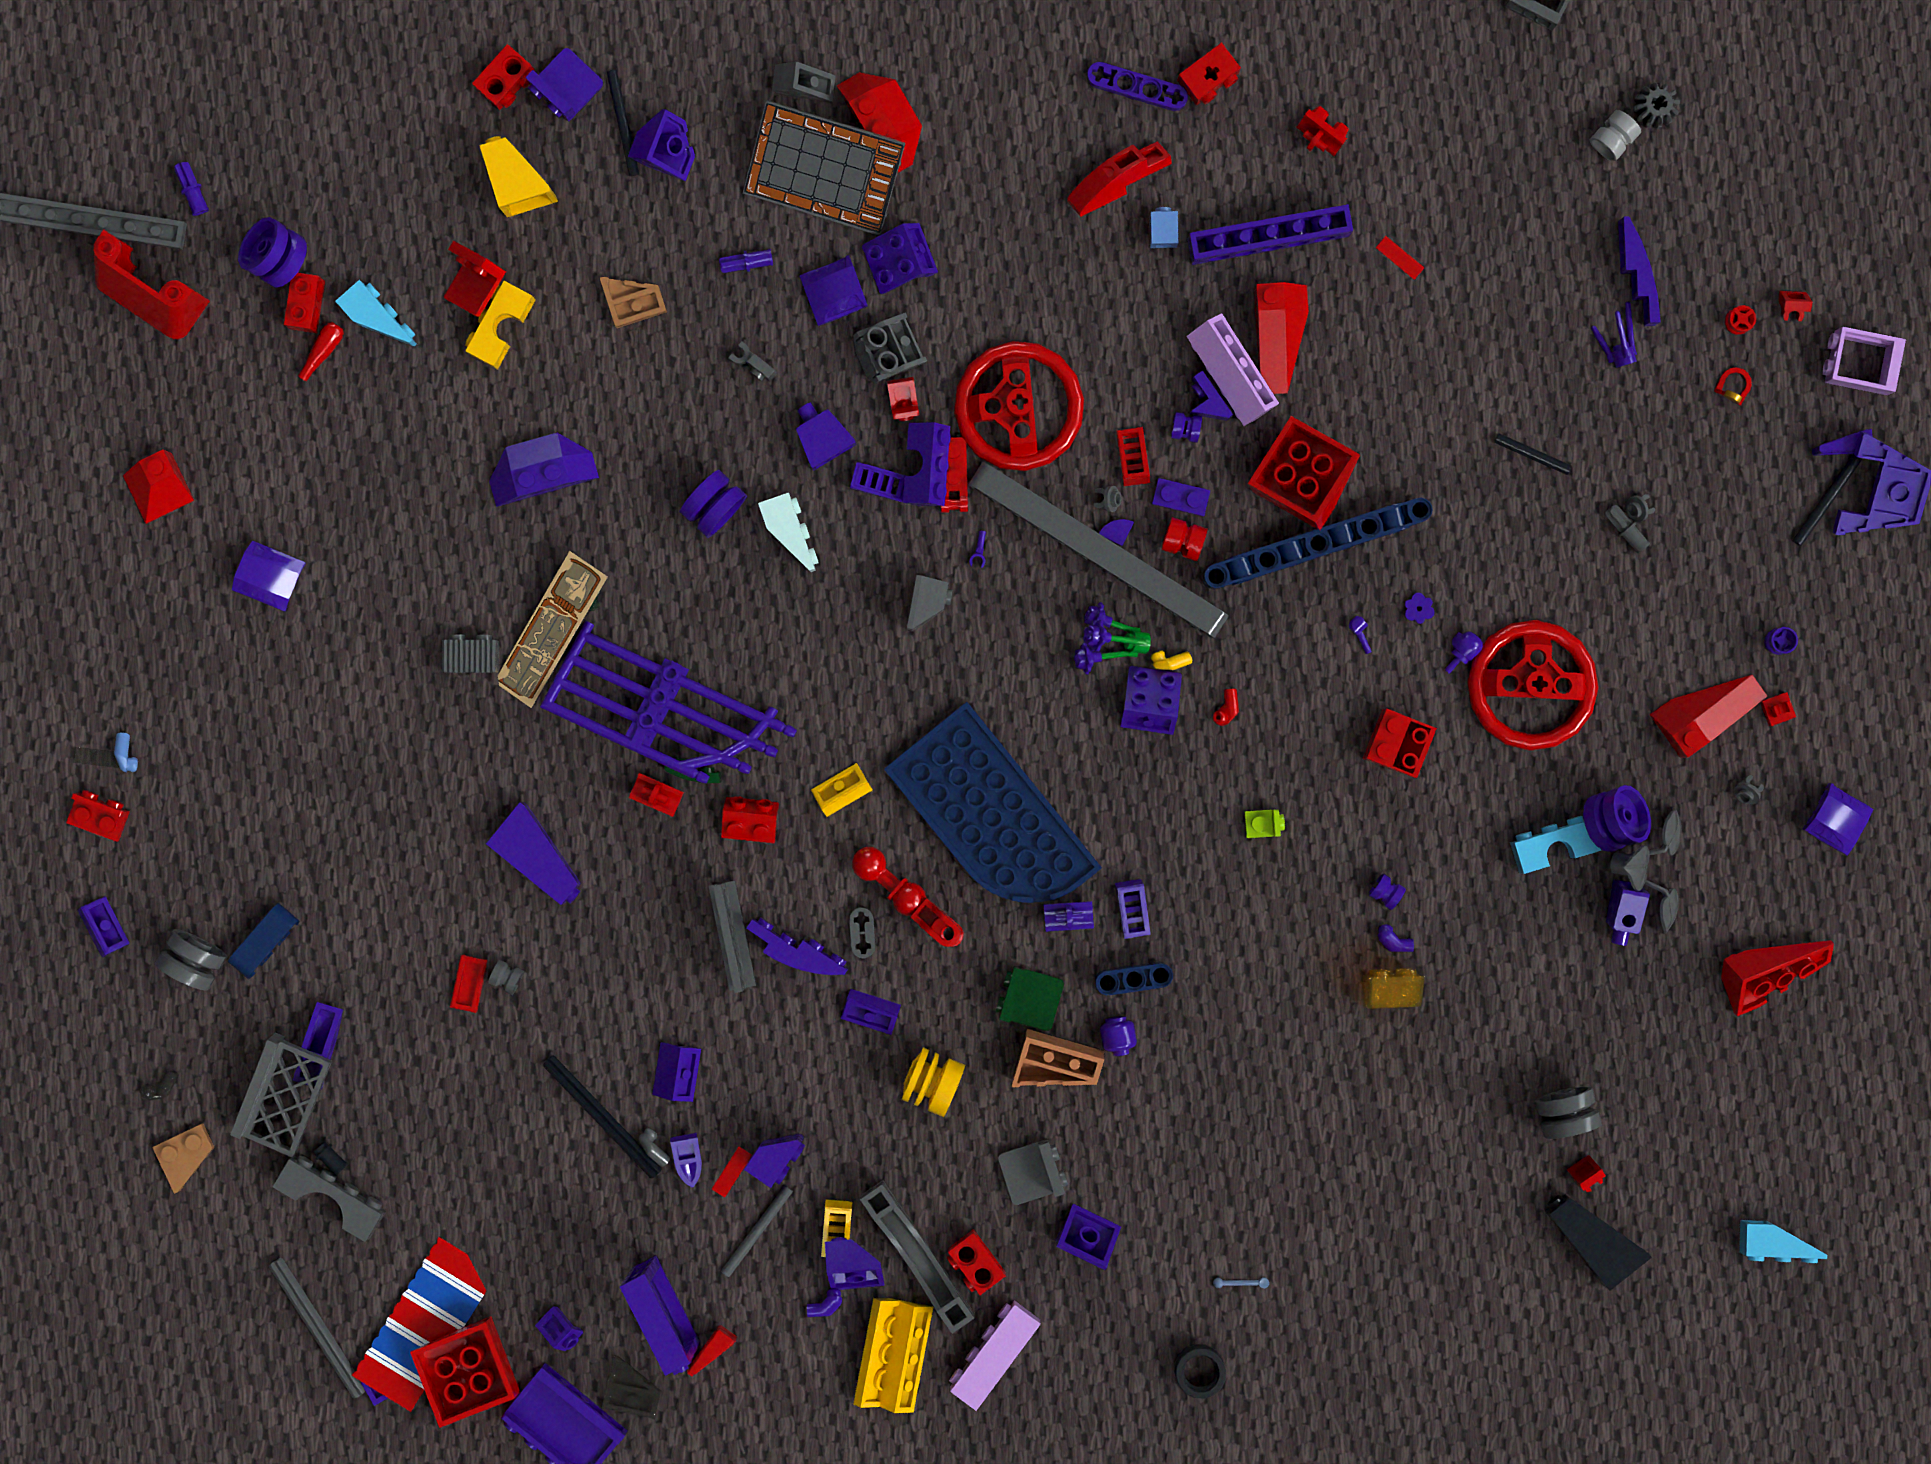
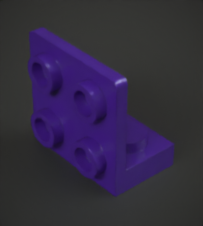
[862,223,938,294]
[1120,666,1182,735]

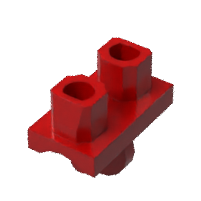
[1296,106,1349,156]
[628,773,684,817]

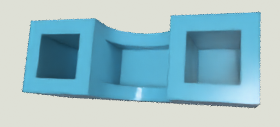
[1510,816,1601,874]

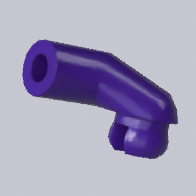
[1378,924,1414,952]

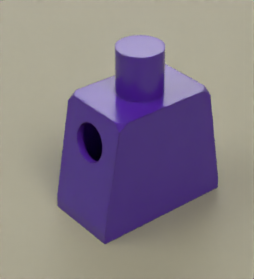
[796,402,857,471]
[1606,879,1650,946]

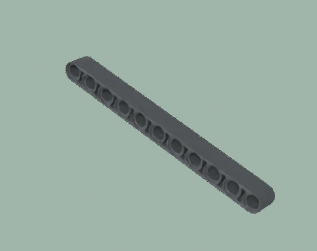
[968,462,1229,639]

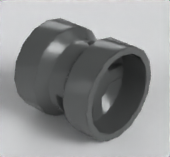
[488,960,524,995]

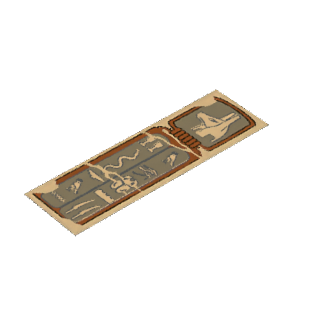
[498,551,607,708]

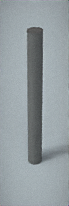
[721,1185,793,1277]

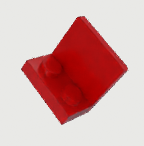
[444,241,506,317]

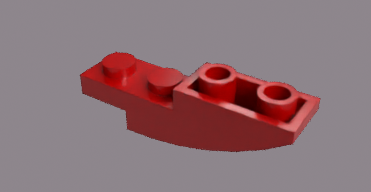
[1067,141,1172,217]

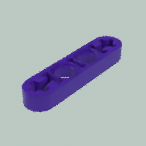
[1087,62,1188,111]

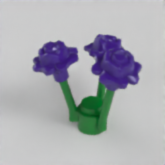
[1074,602,1151,675]

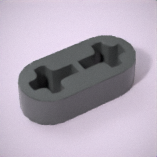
[849,907,876,958]

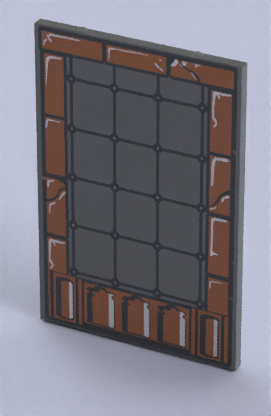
[743,100,906,236]

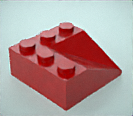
[1248,416,1360,530]
[410,1316,520,1428]

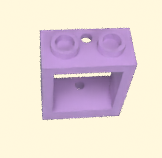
[1823,327,1906,395]

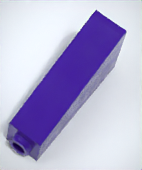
[486,802,581,905]

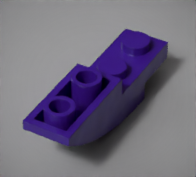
[746,917,848,975]

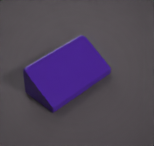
[78,896,130,958]
[841,989,901,1035]

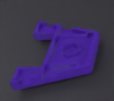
[1833,432,1931,535]

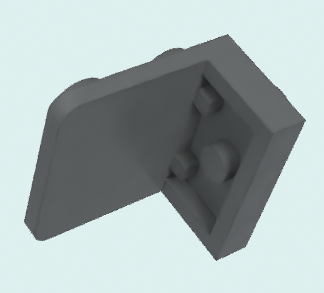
[998,1138,1068,1205]

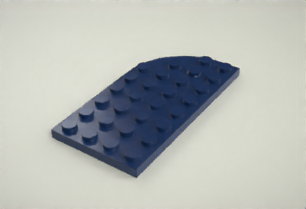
[884,702,1102,903]

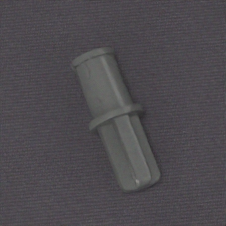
[1605,504,1650,554]

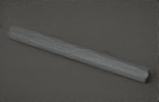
[269,1258,365,1399]

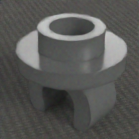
[1094,485,1122,512]
[1626,494,1655,522]
[1734,775,1764,805]

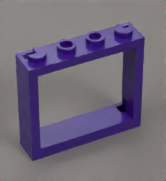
[620,1256,700,1376]

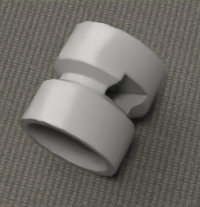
[1590,110,1641,162]

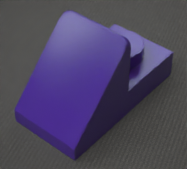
[1190,371,1233,421]

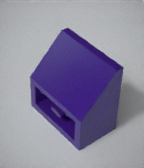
[744,1134,805,1188]

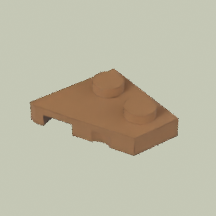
[600,277,667,328]
[152,1123,214,1194]

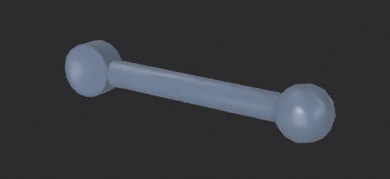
[1213,1277,1269,1288]

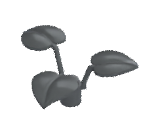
[1611,807,1682,934]

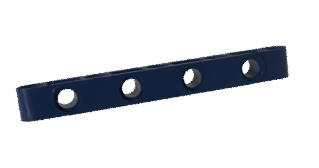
[1203,498,1433,590]

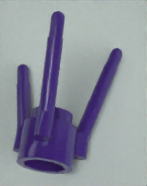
[1591,302,1637,368]

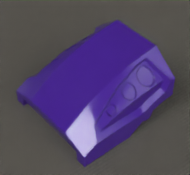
[800,255,868,326]
[232,541,306,612]
[1802,783,1873,856]

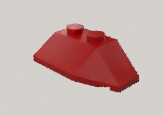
[837,72,922,173]

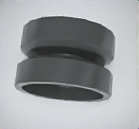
[155,929,227,991]
[1534,1086,1602,1139]

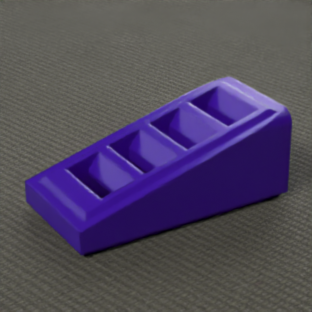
[1812,429,1872,456]
[850,462,906,502]
[1115,879,1151,939]

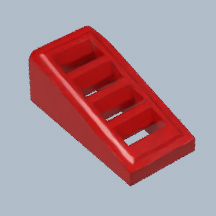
[1116,427,1150,486]
[687,1325,737,1377]

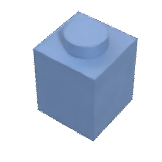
[1149,207,1178,248]

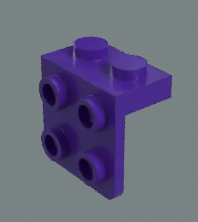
[525,48,603,122]

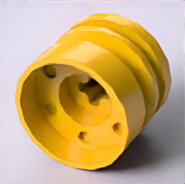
[901,1047,965,1117]

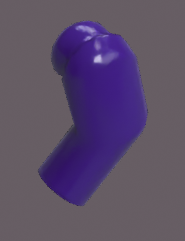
[807,1288,842,1317]

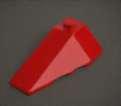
[1253,282,1309,394]
[1650,675,1768,758]
[1721,940,1834,1016]

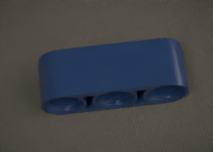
[228,903,300,979]
[1095,962,1173,995]

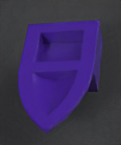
[670,1133,702,1187]

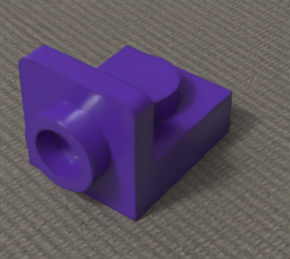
[535,1306,583,1351]

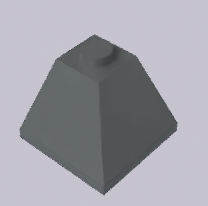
[907,575,953,632]

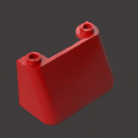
[94,229,210,339]

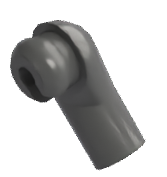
[639,1128,670,1167]

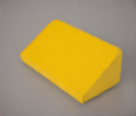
[811,763,873,817]

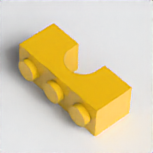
[465,281,536,370]

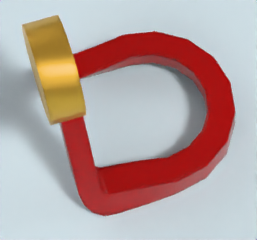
[1714,367,1752,405]

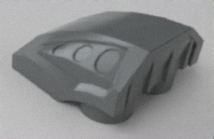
[853,313,927,384]

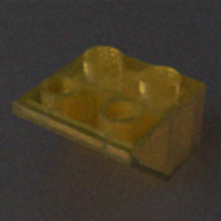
[1362,968,1424,1009]

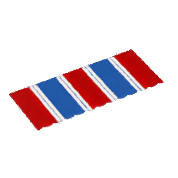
[351,1237,487,1412]

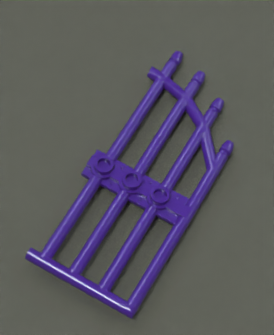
[540,621,797,784]

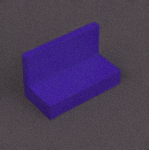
[652,1042,701,1102]

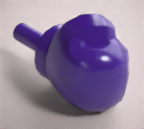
[1444,631,1483,674]

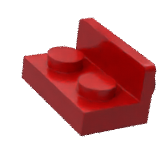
[66,790,130,842]

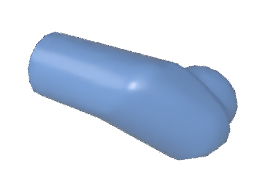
[114,733,138,773]

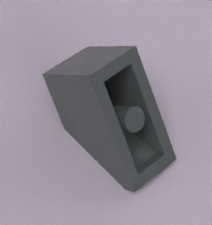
[772,61,836,102]

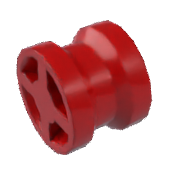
[1725,305,1756,335]

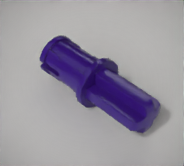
[174,162,209,216]
[719,249,773,273]

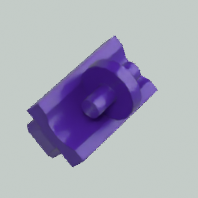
[1044,901,1094,932]

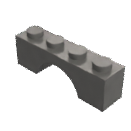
[273,1155,386,1242]

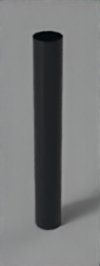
[1494,433,1572,475]

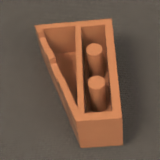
[1012,1029,1104,1087]

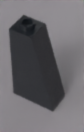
[1545,1194,1652,1291]

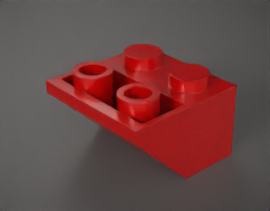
[1363,708,1437,778]

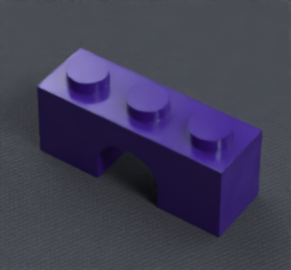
[903,422,951,506]

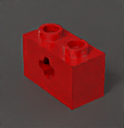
[1177,42,1241,106]

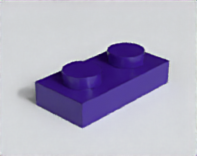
[1152,478,1210,517]

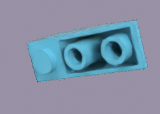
[336,280,417,346]
[1740,1220,1827,1263]

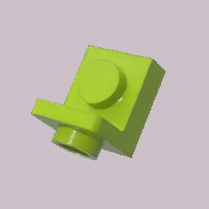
[1244,809,1285,838]

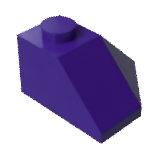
[628,109,695,181]

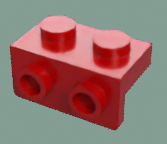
[721,796,779,843]

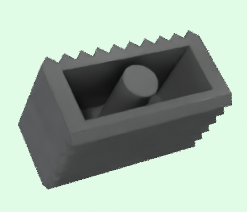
[442,635,499,673]

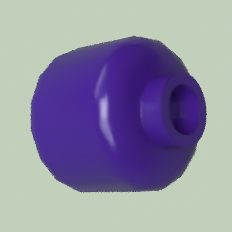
[1100,1016,1137,1056]

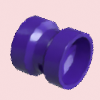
[1171,412,1202,443]
[1765,627,1798,655]
[1369,873,1406,910]

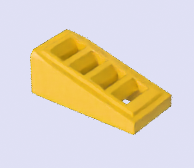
[821,1200,852,1257]

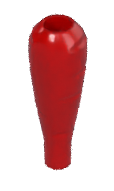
[298,322,344,382]

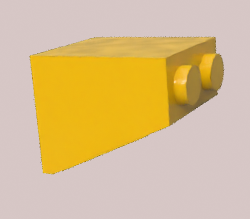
[480,136,558,217]

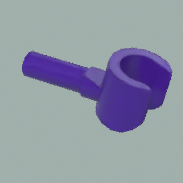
[970,531,986,568]
[1349,616,1372,654]

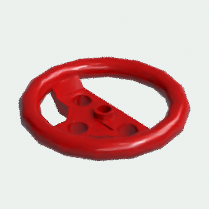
[954,341,1084,471]
[1467,620,1599,751]

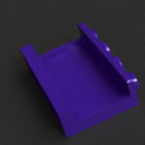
[501,1363,628,1464]

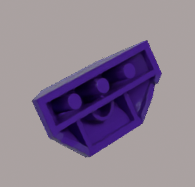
[489,433,599,507]

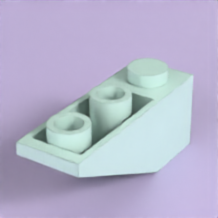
[758,493,819,572]

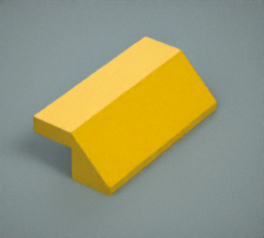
[853,1298,933,1413]

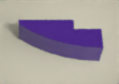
[293,1002,343,1090]

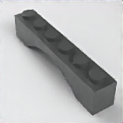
[860,1180,974,1334]

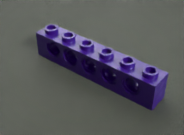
[1187,204,1353,265]

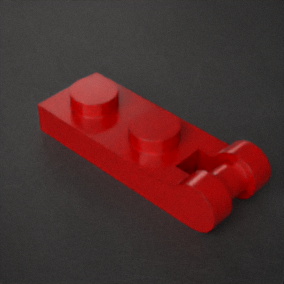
[941,437,968,513]

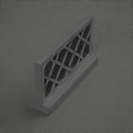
[709,881,756,993]
[230,1032,332,1158]

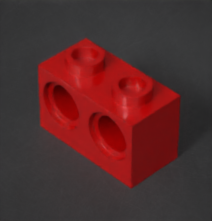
[472,44,535,110]
[284,273,325,333]
[947,1229,1006,1295]

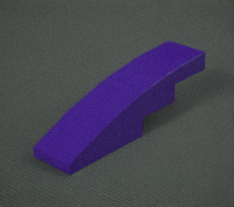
[1618,216,1661,326]

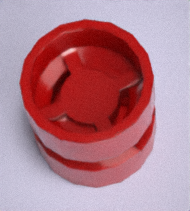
[1161,517,1208,561]

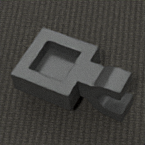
[729,341,777,381]

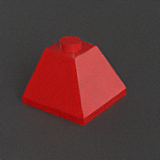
[123,450,194,524]

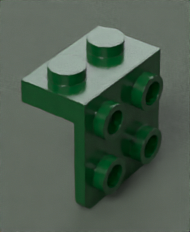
[996,966,1064,1031]

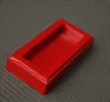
[450,955,488,1013]

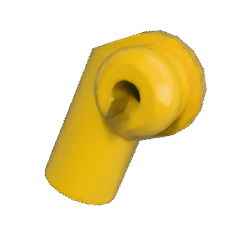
[1151,651,1192,670]

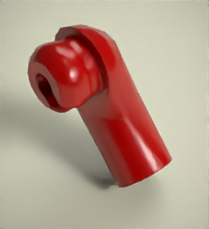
[1213,689,1239,726]

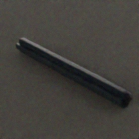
[543,1056,662,1179]

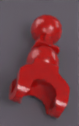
[852,847,964,947]

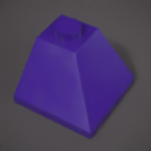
[825,1237,885,1290]

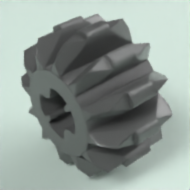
[1633,82,1680,129]

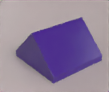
[1055,1204,1121,1270]

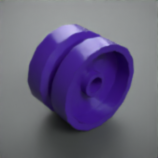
[238,217,307,288]
[679,470,747,538]
[1583,785,1651,852]

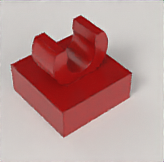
[1779,291,1813,321]
[1760,692,1796,726]
[1567,1155,1606,1192]

